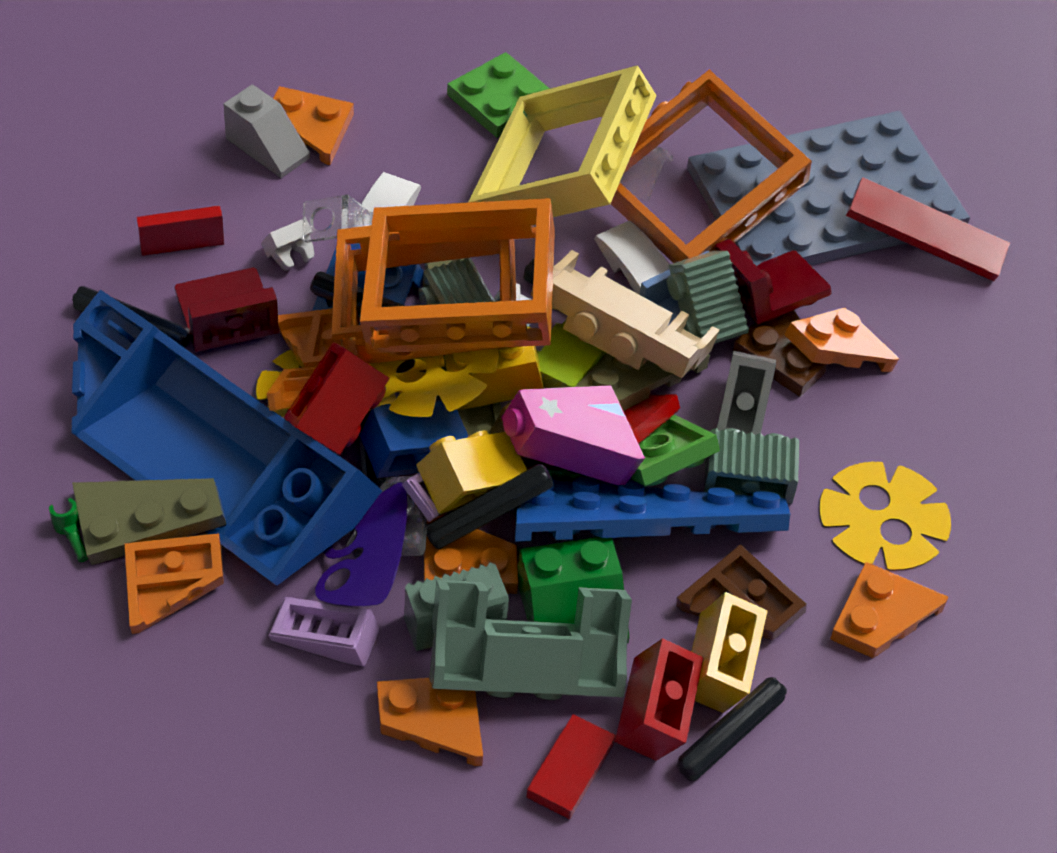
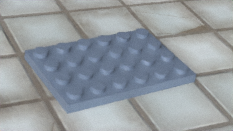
[687,110,970,266]

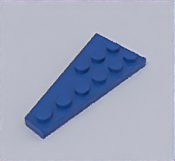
[515,476,791,541]

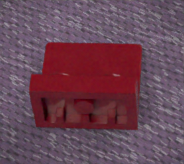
[715,239,832,324]
[174,267,279,352]

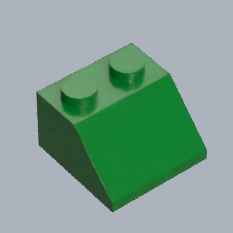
[518,537,630,643]

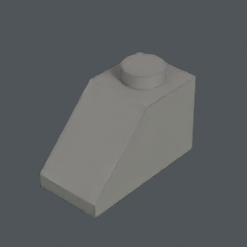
[223,84,310,178]
[717,351,776,435]

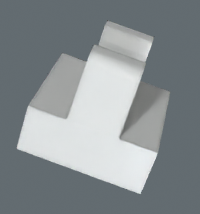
[261,218,315,271]

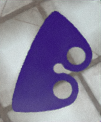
[315,482,407,606]

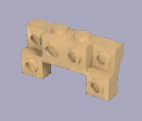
[531,250,720,378]

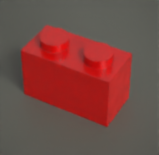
[283,341,390,455]
[615,638,704,761]

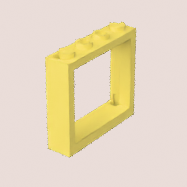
[468,65,657,217]

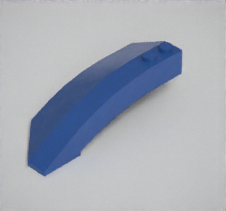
[71,289,382,586]

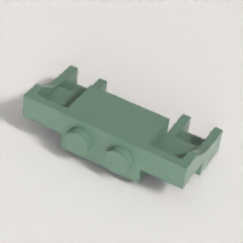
[429,580,632,700]

